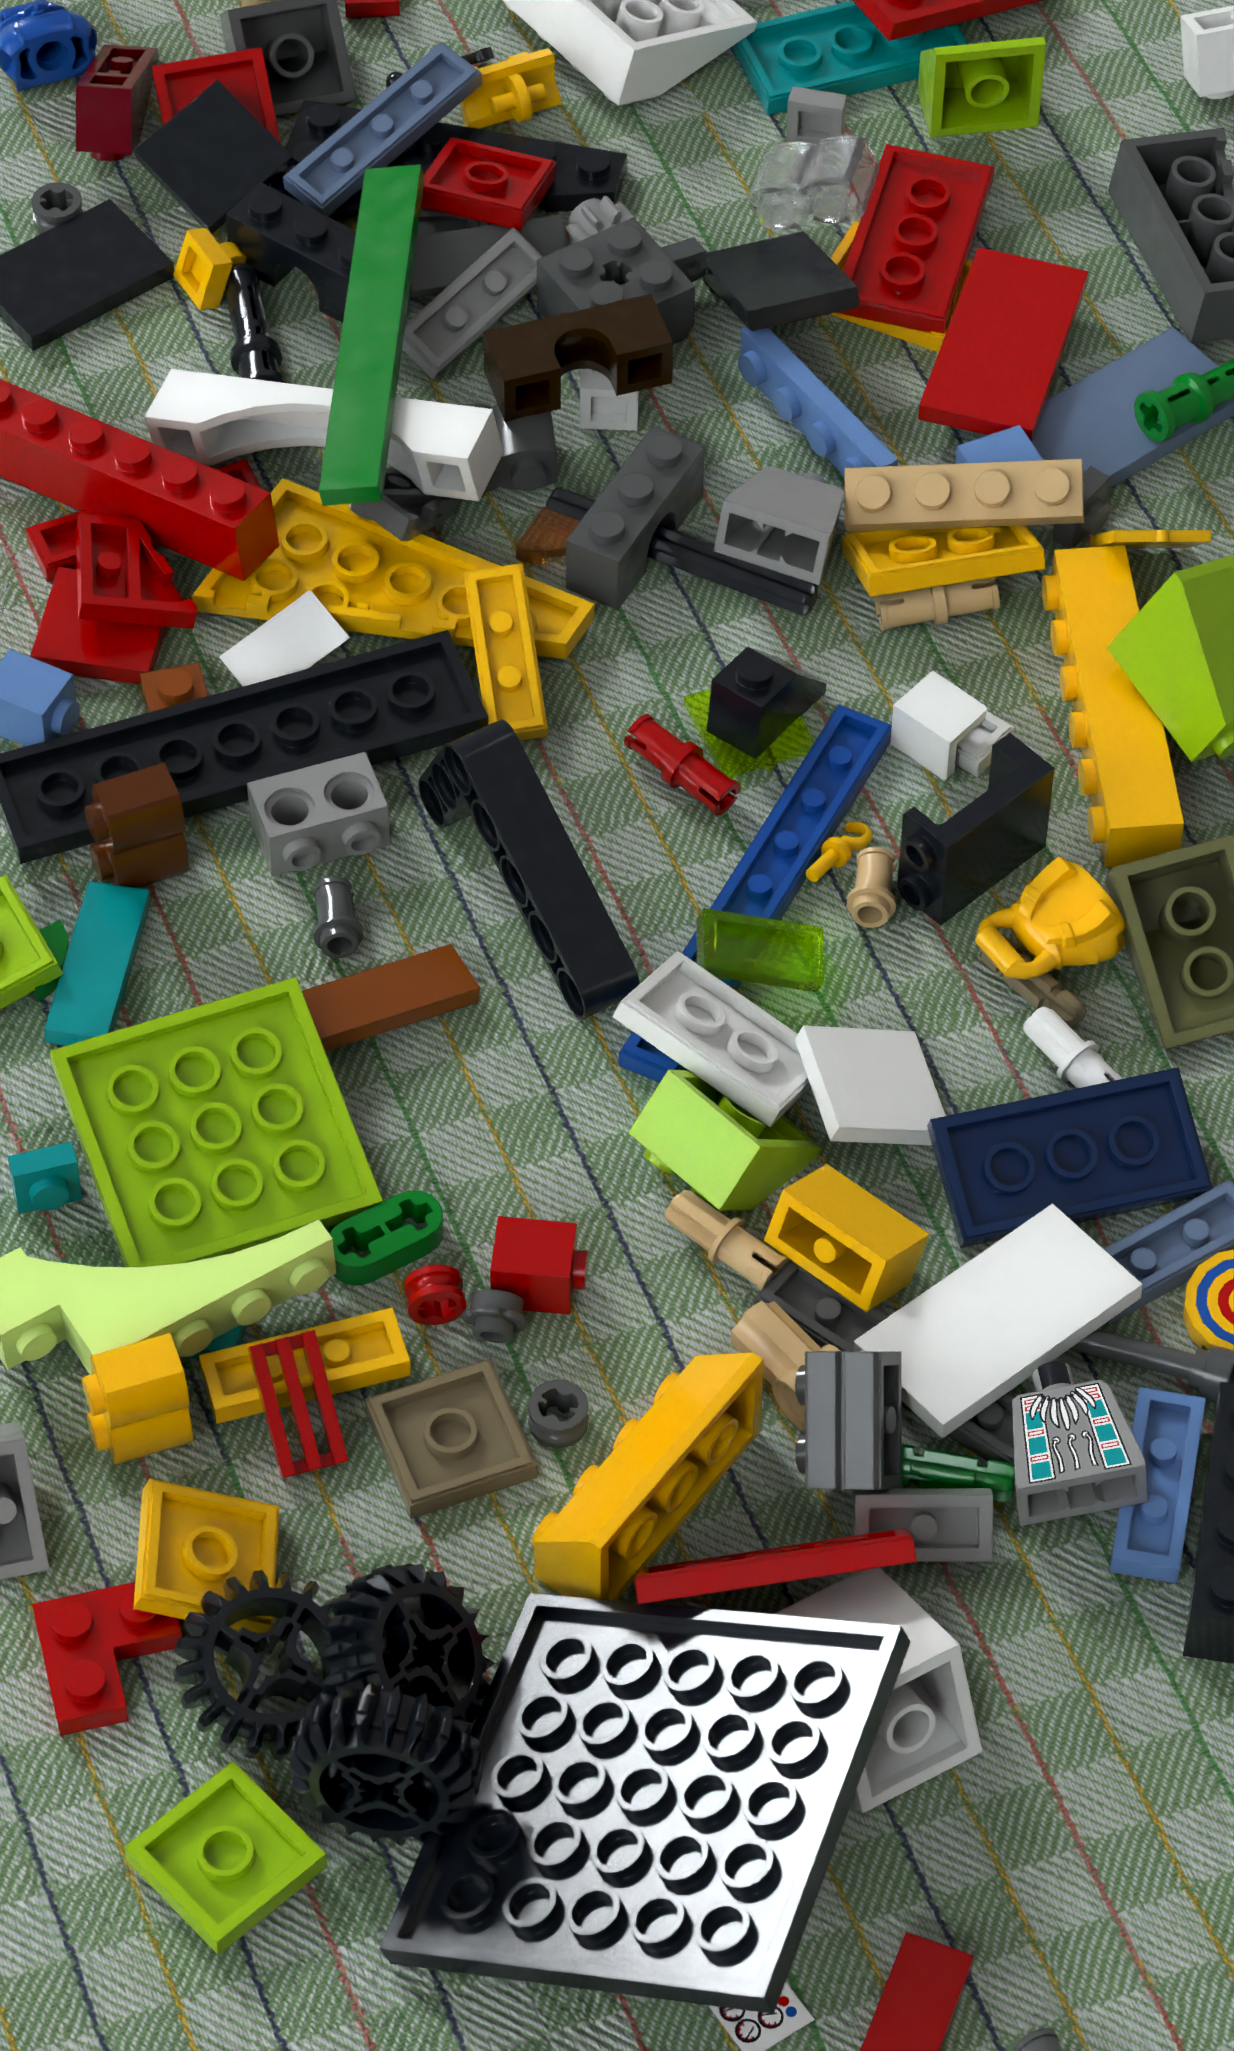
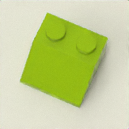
[918,37,1046,138]
[628,1070,822,1213]

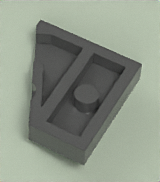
[349,468,458,541]

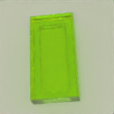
[697,908,824,993]

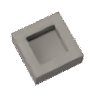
[786,86,847,151]

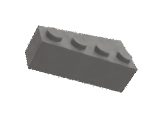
[1108,128,1234,344]

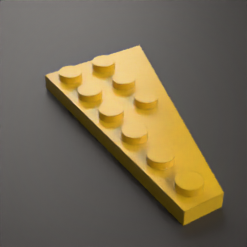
[192,478,595,659]

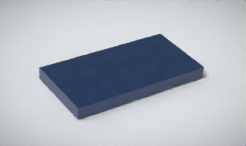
[927,1067,1213,1248]

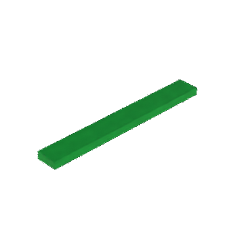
[319,164,425,506]

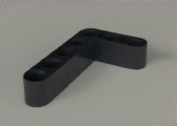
[418,719,640,1019]

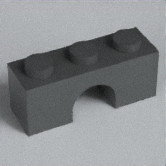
[566,426,705,610]

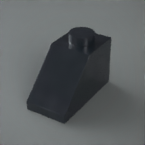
[707,646,827,759]

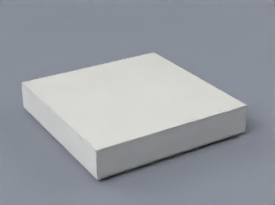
[794,1025,946,1145]

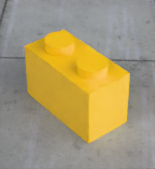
[764,1164,930,1312]

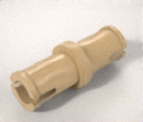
[874,577,1000,632]

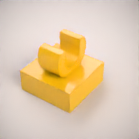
[173,228,246,310]

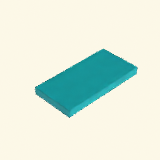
[731,0,969,116]

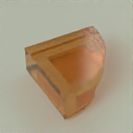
[516,506,580,564]

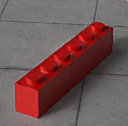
[0,379,280,581]

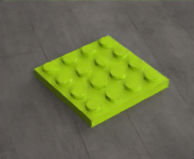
[50,977,383,1267]

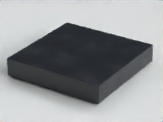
[134,79,294,234]

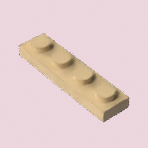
[844,459,1084,532]

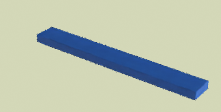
[619,704,892,1083]

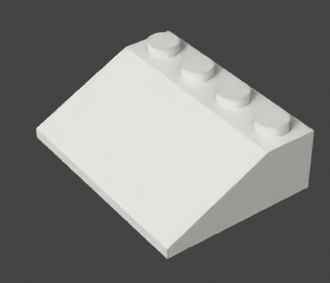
[502,0,757,106]

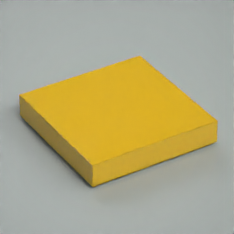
[133,1478,280,1633]

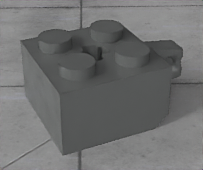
[537,217,707,345]

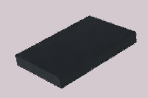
[0,199,174,351]
[703,231,860,331]

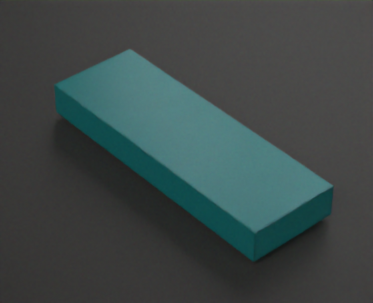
[44,881,151,1046]

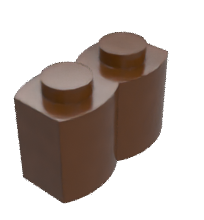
[84,762,189,888]

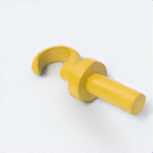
[805,821,873,882]

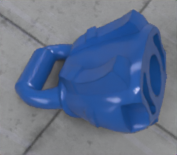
[0,0,97,92]

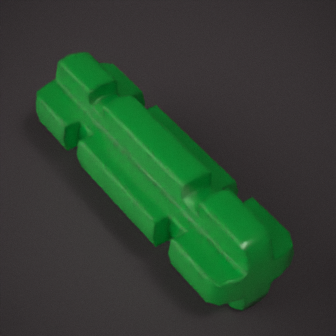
[902,1444,1015,1503]

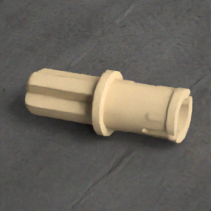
[664,1190,789,1291]

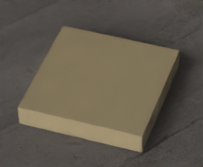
[364,1359,538,1519]

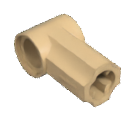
[730,1300,840,1431]

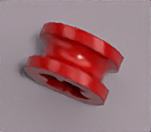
[404,1264,466,1325]

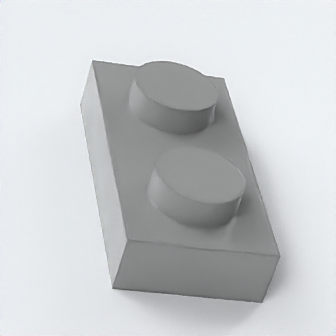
[854,1488,993,1562]

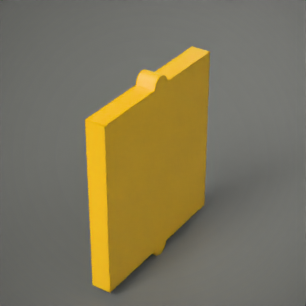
[1090,530,1211,549]

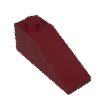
[76,44,158,161]

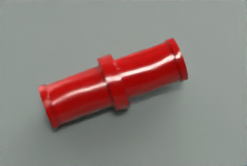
[624,714,741,816]

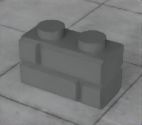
[795,1351,902,1490]

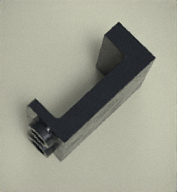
[897,733,1055,926]

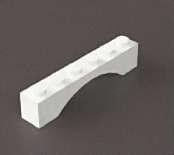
[144,369,504,501]

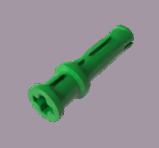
[1134,359,1234,442]

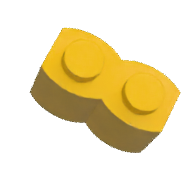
[81,1333,193,1465]

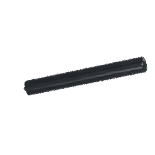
[545,487,818,615]

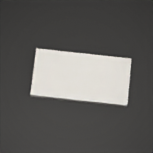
[853,1203,1142,1439]

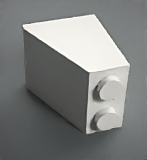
[774,1567,983,1813]

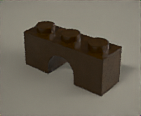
[483,294,673,422]

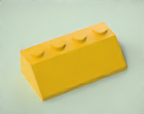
[531,1352,764,1601]

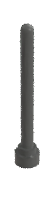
[1070,1329,1234,1401]

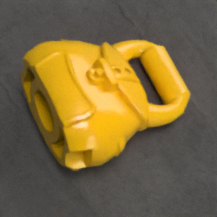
[975,856,1126,979]

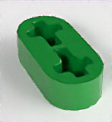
[330,1191,444,1285]

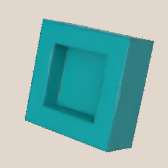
[7,1141,82,1214]

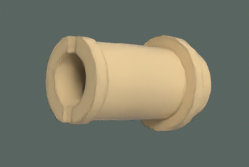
[846,847,896,928]

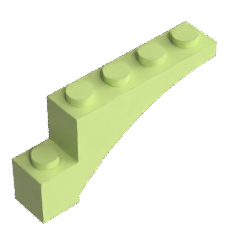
[0,1220,336,1374]

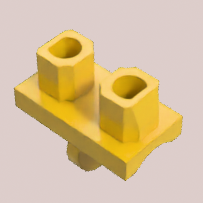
[461,48,561,129]

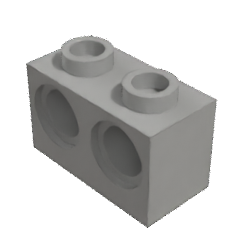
[247,752,390,877]

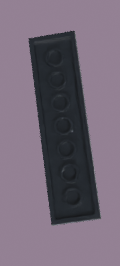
[0,630,489,864]

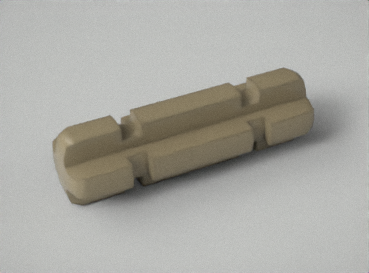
[980,935,1087,1030]

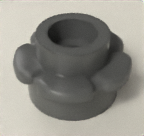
[462,1289,527,1343]

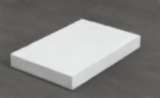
[613,951,811,1127]

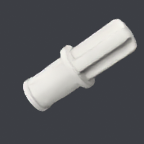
[1023,1006,1123,1088]

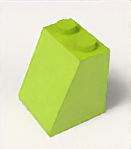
[1107,555,1234,762]

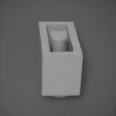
[0,1421,50,1580]

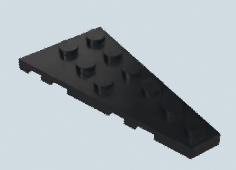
[270,100,627,219]

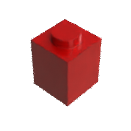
[490,1216,589,1315]

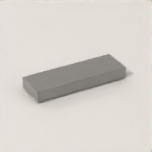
[402,227,543,380]

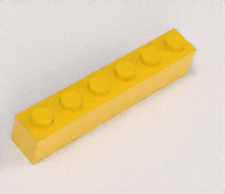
[1042,545,1184,868]

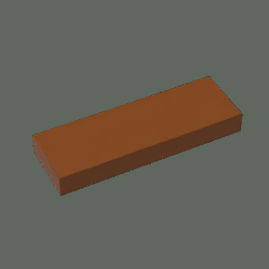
[302,944,480,1051]

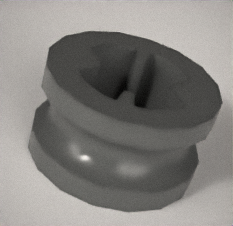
[31,182,83,234]
[528,1379,589,1448]

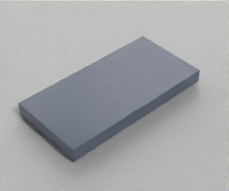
[1032,327,1234,489]

